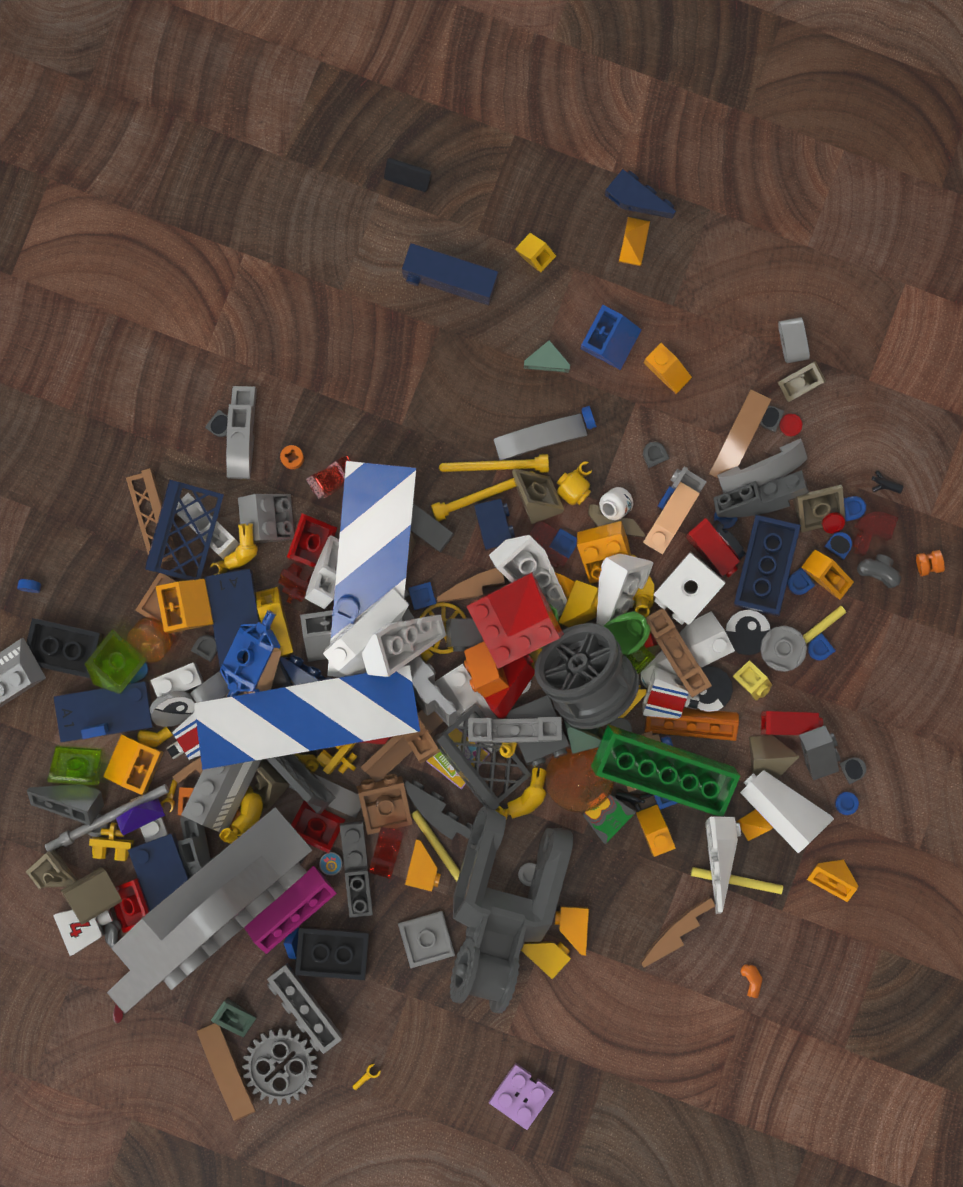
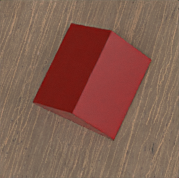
[287,514,337,568]
[291,800,346,853]
[113,878,150,933]

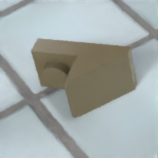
[778,361,826,402]

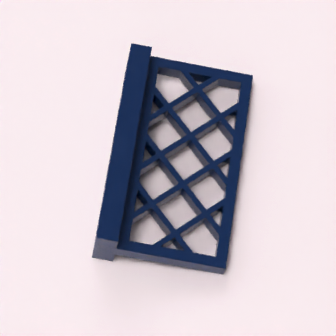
[145,479,224,580]

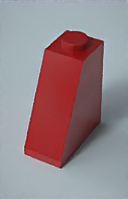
[685,518,740,578]
[484,654,535,719]
[761,711,823,736]

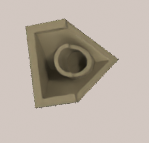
[749,735,800,779]
[253,759,290,810]
[26,850,78,890]

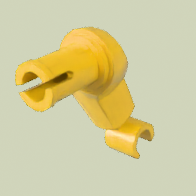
[210,523,258,575]
[631,554,654,618]
[495,768,547,819]
[219,785,263,844]

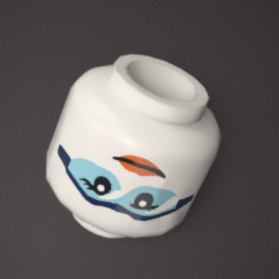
[599,487,633,521]

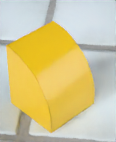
[515,233,556,272]

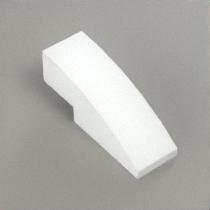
[176,493,240,560]
[305,535,339,609]

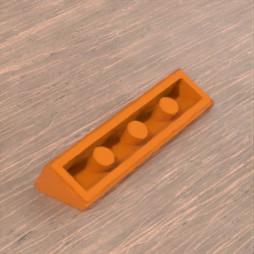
[645,708,739,741]

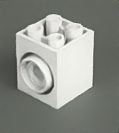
[654,551,725,625]

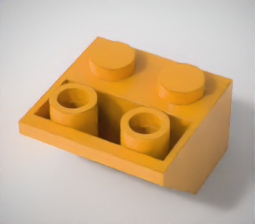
[577,521,631,584]
[155,579,214,634]
[103,734,164,795]

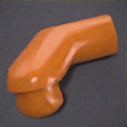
[741,964,762,998]

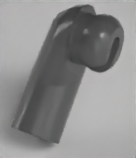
[105,920,122,956]

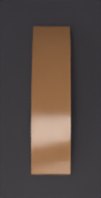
[646,608,712,698]

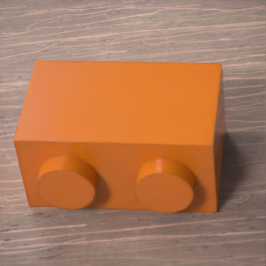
[464,641,509,698]

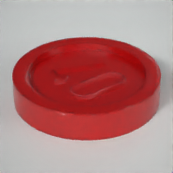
[779,414,803,437]
[822,512,845,534]

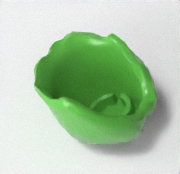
[604,611,651,655]

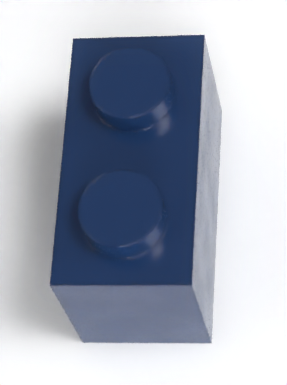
[474,498,515,551]

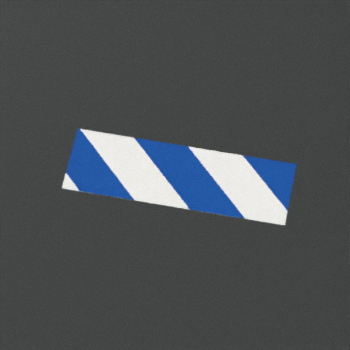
[327,461,416,677]
[194,665,420,770]

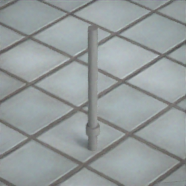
[45,784,169,851]

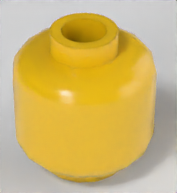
[557,472,591,505]

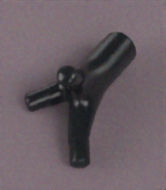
[872,471,903,494]
[615,789,653,811]

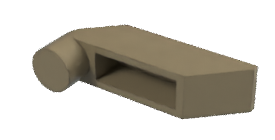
[588,504,645,538]

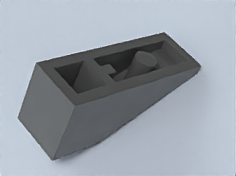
[27,784,104,826]

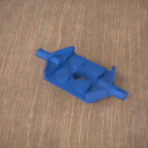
[220,610,281,697]

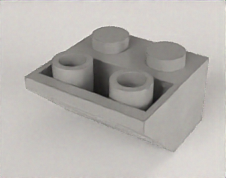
[238,494,294,543]
[300,610,333,662]

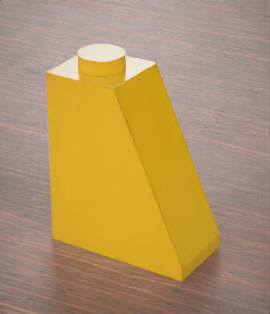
[256,587,293,658]

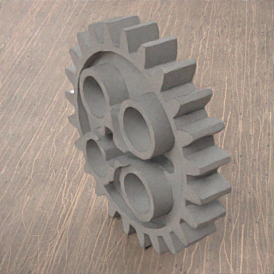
[242,1028,318,1105]

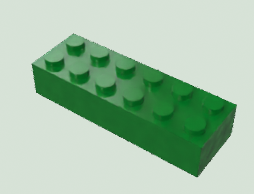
[591,724,740,817]

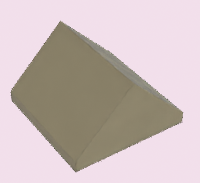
[512,469,564,524]
[793,485,846,533]
[60,867,122,925]

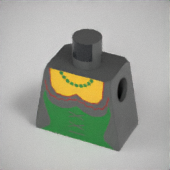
[579,788,636,844]

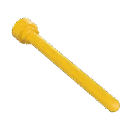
[439,454,549,473]
[431,471,535,522]

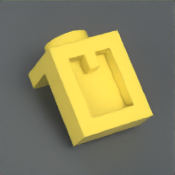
[733,660,772,701]

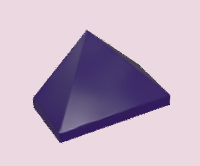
[116,798,165,835]

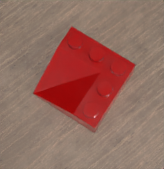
[466,572,564,669]

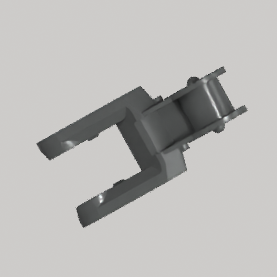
[450,806,573,1014]

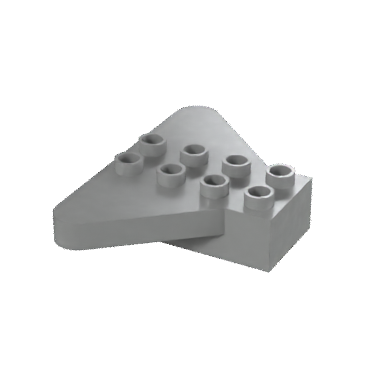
[107,807,312,1014]

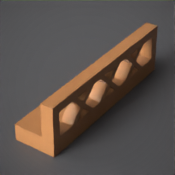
[126,468,178,563]
[361,710,444,782]

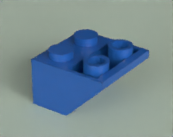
[580,305,642,370]

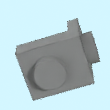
[670,466,707,493]

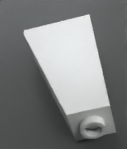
[740,770,834,853]

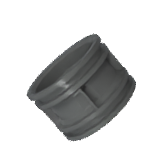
[535,623,639,729]

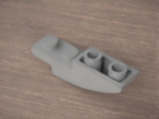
[226,386,257,479]
[404,655,457,727]

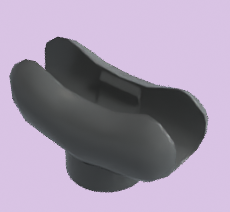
[857,554,901,588]

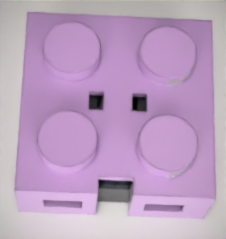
[489,1062,554,1130]

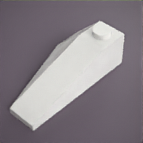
[489,535,567,617]
[596,553,653,626]
[323,587,409,676]
[639,611,735,688]
[362,615,446,677]
[435,664,501,753]
[705,817,741,914]

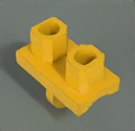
[316,743,357,775]
[89,822,134,861]

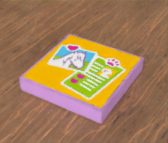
[426,728,490,789]

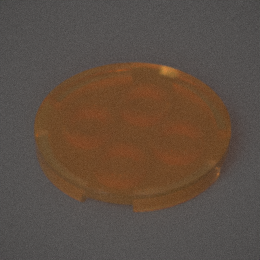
[546,748,614,812]

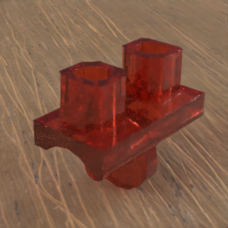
[278,563,312,604]

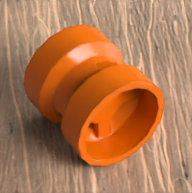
[916,550,945,576]

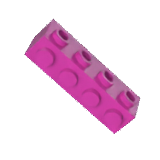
[244,866,337,954]

